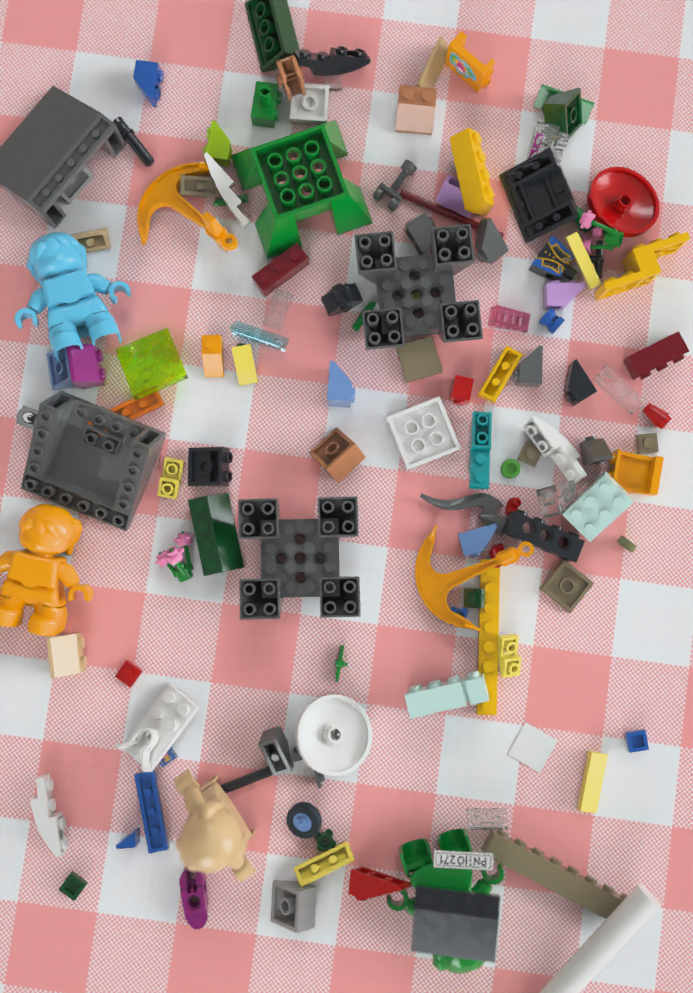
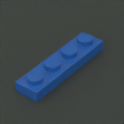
[134,769,169,854]

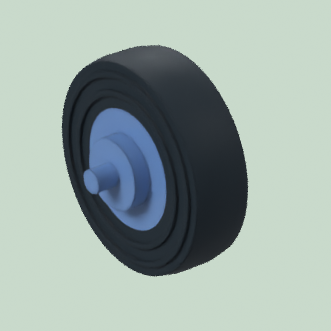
[286,802,322,839]

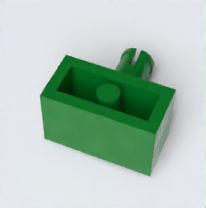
[251,81,282,128]

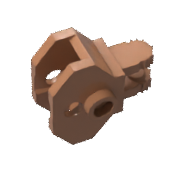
[276,55,306,101]

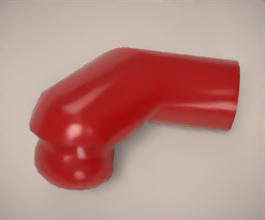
[505,497,521,516]
[489,543,505,568]

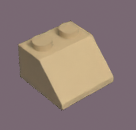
[46,633,87,678]

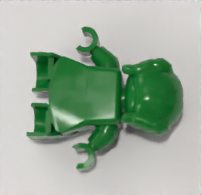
[387,828,504,974]

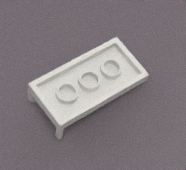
[116,684,199,772]

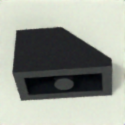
[563,359,597,406]

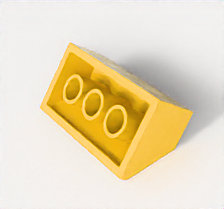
[449,128,494,216]

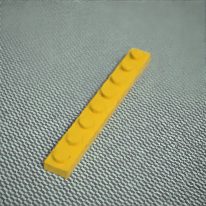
[476,559,500,715]

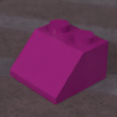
[66,344,106,389]

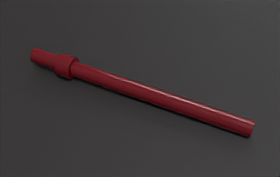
[399,189,504,238]

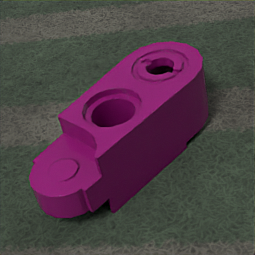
[179,866,208,929]

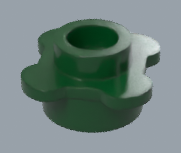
[314,829,336,852]

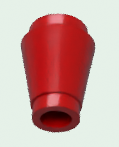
[642,403,672,430]

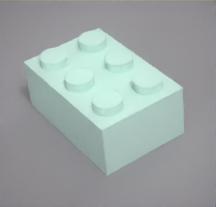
[562,471,634,542]

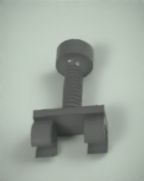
[373,160,417,212]

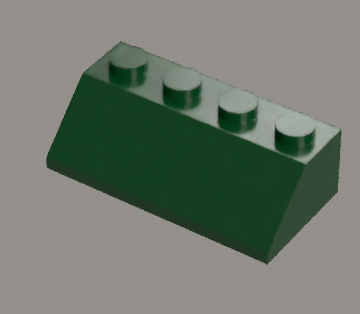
[244,0,300,72]
[188,493,244,576]

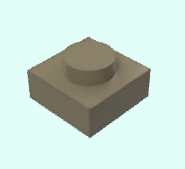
[636,433,659,454]
[517,441,541,467]

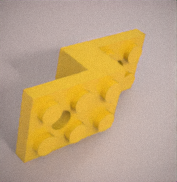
[594,232,690,301]

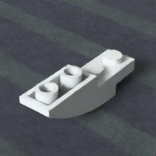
[523,416,587,486]
[30,773,68,857]

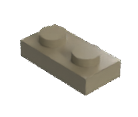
[180,175,219,199]

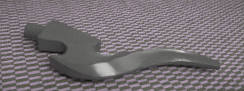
[420,493,507,536]

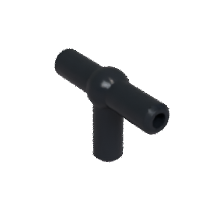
[589,240,604,279]

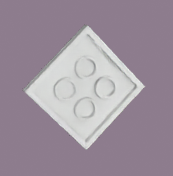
[386,396,461,471]

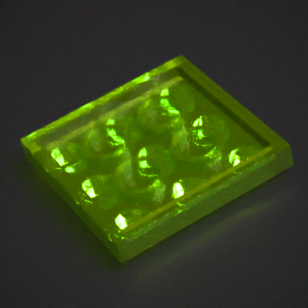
[115,327,188,400]

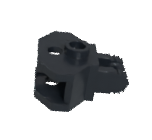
[321,283,363,317]

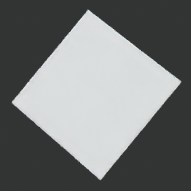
[508,722,557,773]

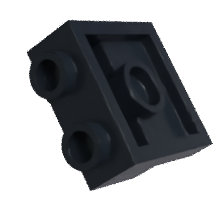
[188,447,233,487]

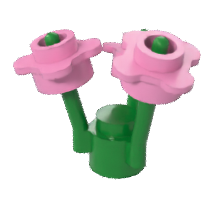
[579,210,624,255]
[155,531,194,582]

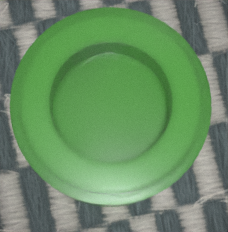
[500,459,520,479]

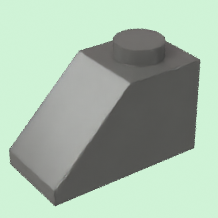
[404,213,435,255]
[475,217,509,264]
[513,346,543,387]
[580,436,613,466]
[258,726,292,777]

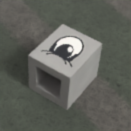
[16,405,38,430]

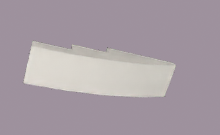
[204,152,250,228]

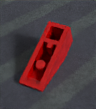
[348,866,411,901]

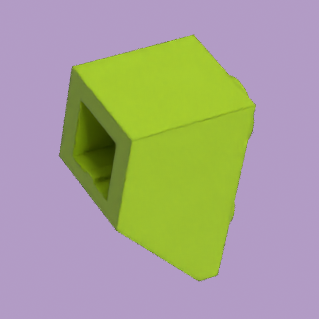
[203,120,233,168]

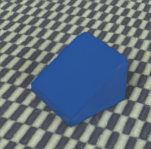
[116,827,140,849]

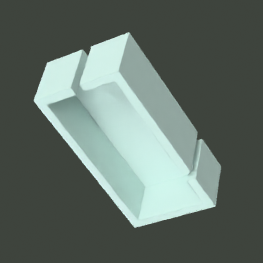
[404,671,489,719]

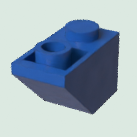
[133,60,164,107]

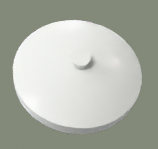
[295,694,372,776]

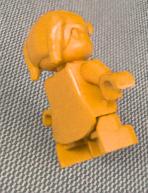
[0,504,94,636]

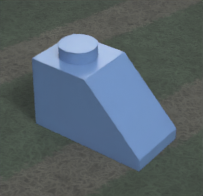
[458,523,499,558]

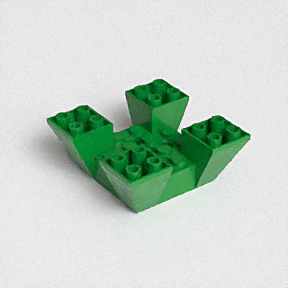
[231,120,373,259]

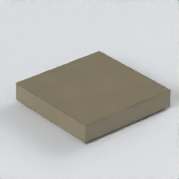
[396,336,443,383]
[539,559,594,613]

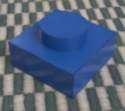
[624,729,649,753]

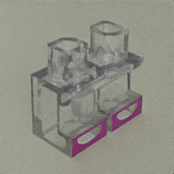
[527,121,568,162]

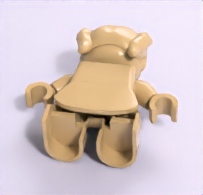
[173,769,257,882]

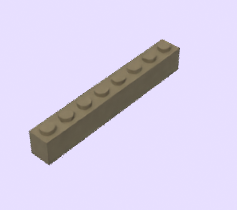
[481,828,628,919]

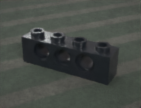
[501,509,585,563]

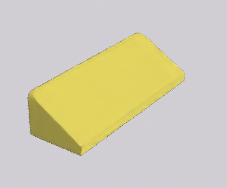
[565,232,601,290]
[577,750,608,813]
[293,841,355,887]

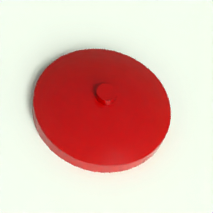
[587,167,660,237]

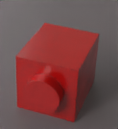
[449,375,474,406]

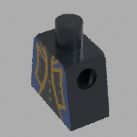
[528,235,577,281]

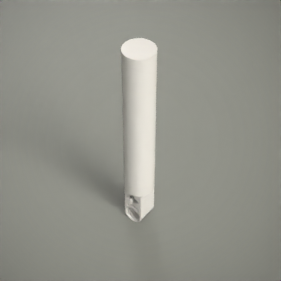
[539,883,661,993]

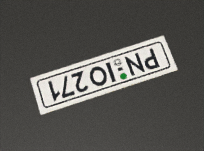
[433,850,493,870]

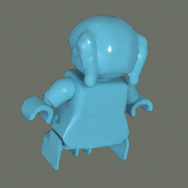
[15,232,131,362]

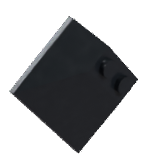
[499,147,578,244]

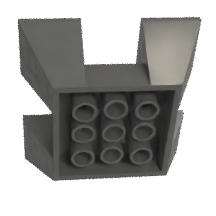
[354,224,483,350]
[238,497,361,620]

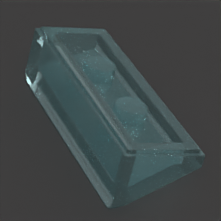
[230,321,289,352]

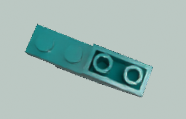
[468,411,492,490]

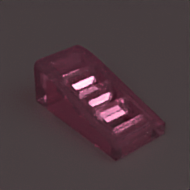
[488,305,530,333]

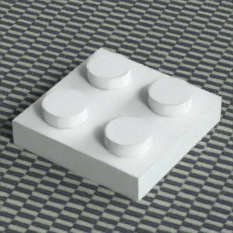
[290,84,329,124]

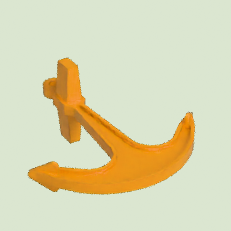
[137,161,238,252]
[415,525,534,631]

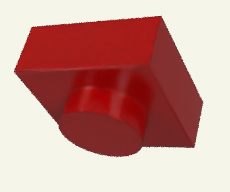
[115,660,143,688]

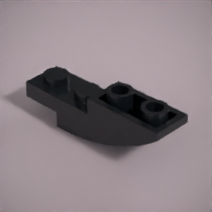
[293,46,371,76]

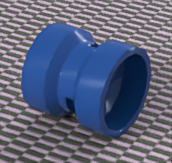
[538,308,565,334]

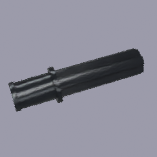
[113,117,155,167]

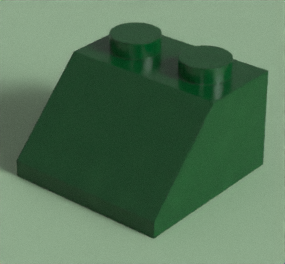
[542,88,582,142]

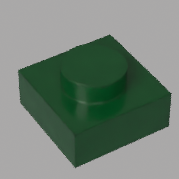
[464,588,485,608]
[59,871,88,901]

